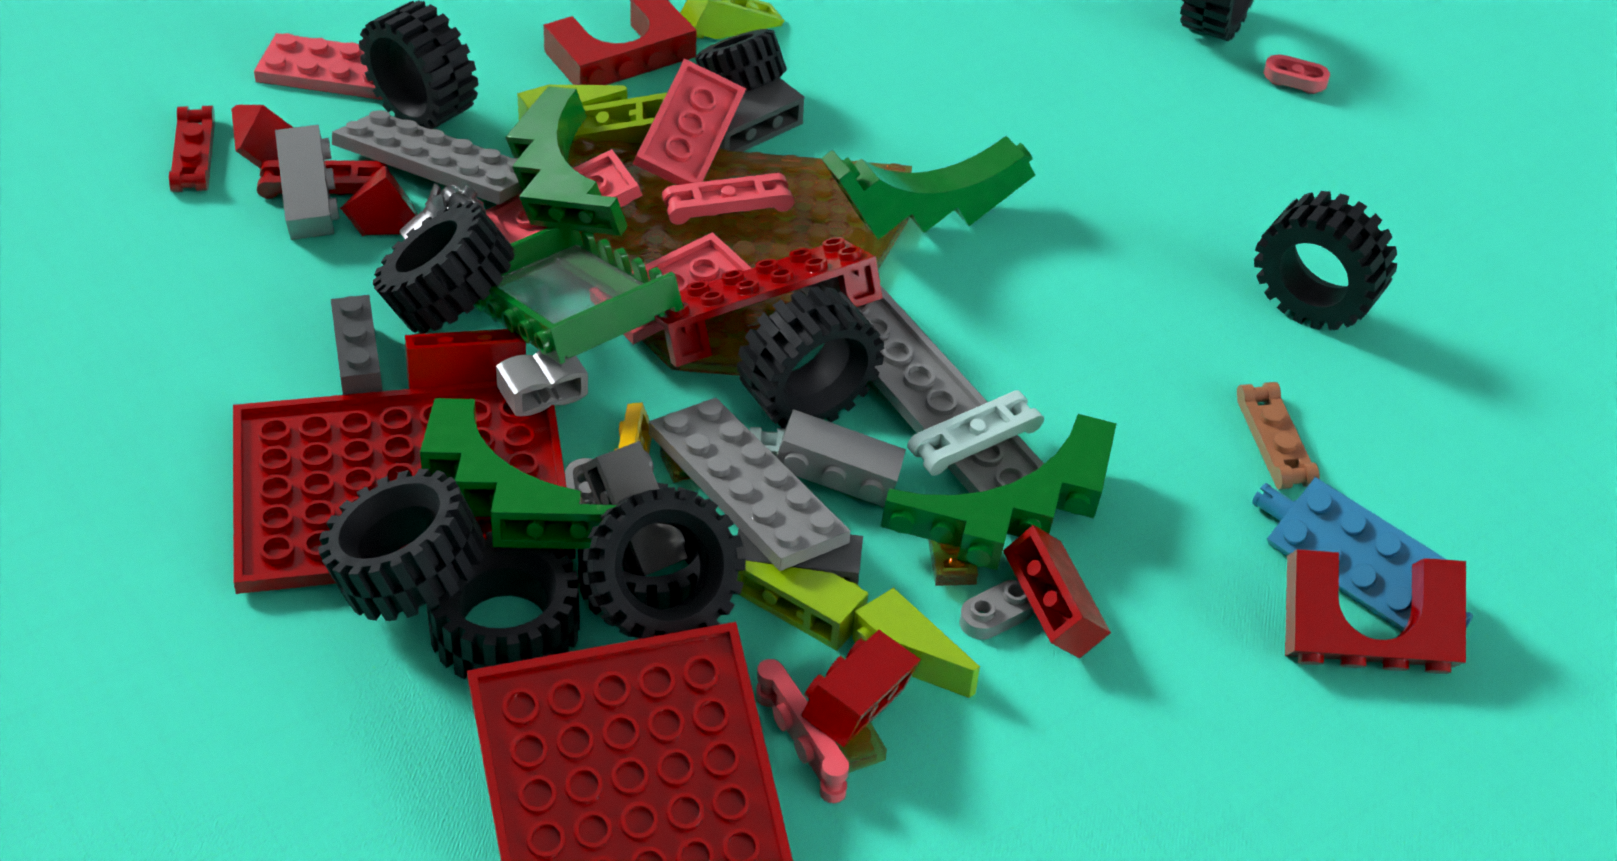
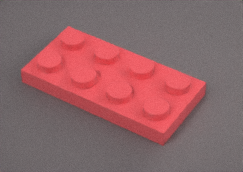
[254,33,383,100]
[633,58,746,185]
[486,149,642,244]
[590,232,751,344]

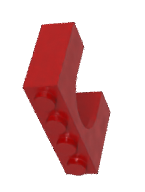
[543,0,697,85]
[1285,549,1466,674]

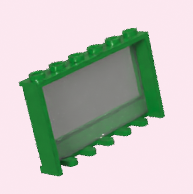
[474,227,684,364]

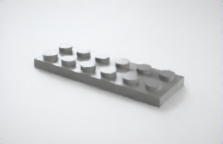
[332,110,523,205]
[648,398,851,571]

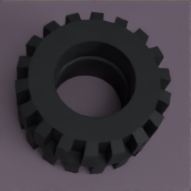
[695,29,787,92]

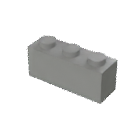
[275,125,339,240]
[776,409,906,507]

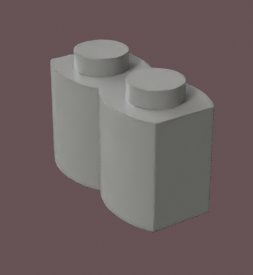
[496,351,588,416]

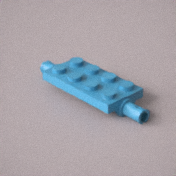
[1252,477,1473,631]

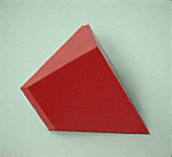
[232,105,294,168]
[341,166,418,236]

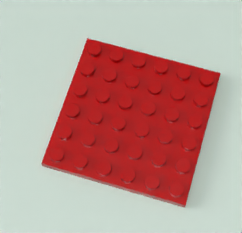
[467,622,793,861]

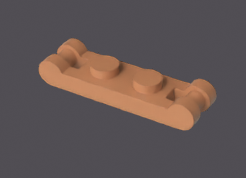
[1237,382,1320,490]

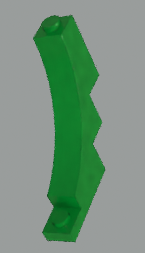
[506,86,628,236]
[821,136,1035,240]
[420,398,616,549]

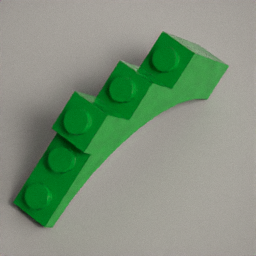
[880,414,1117,570]

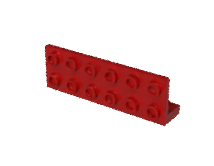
[654,237,883,367]

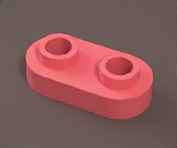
[1264,54,1330,94]

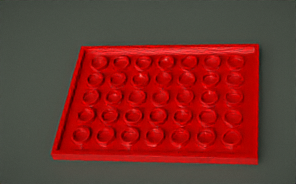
[233,381,576,594]

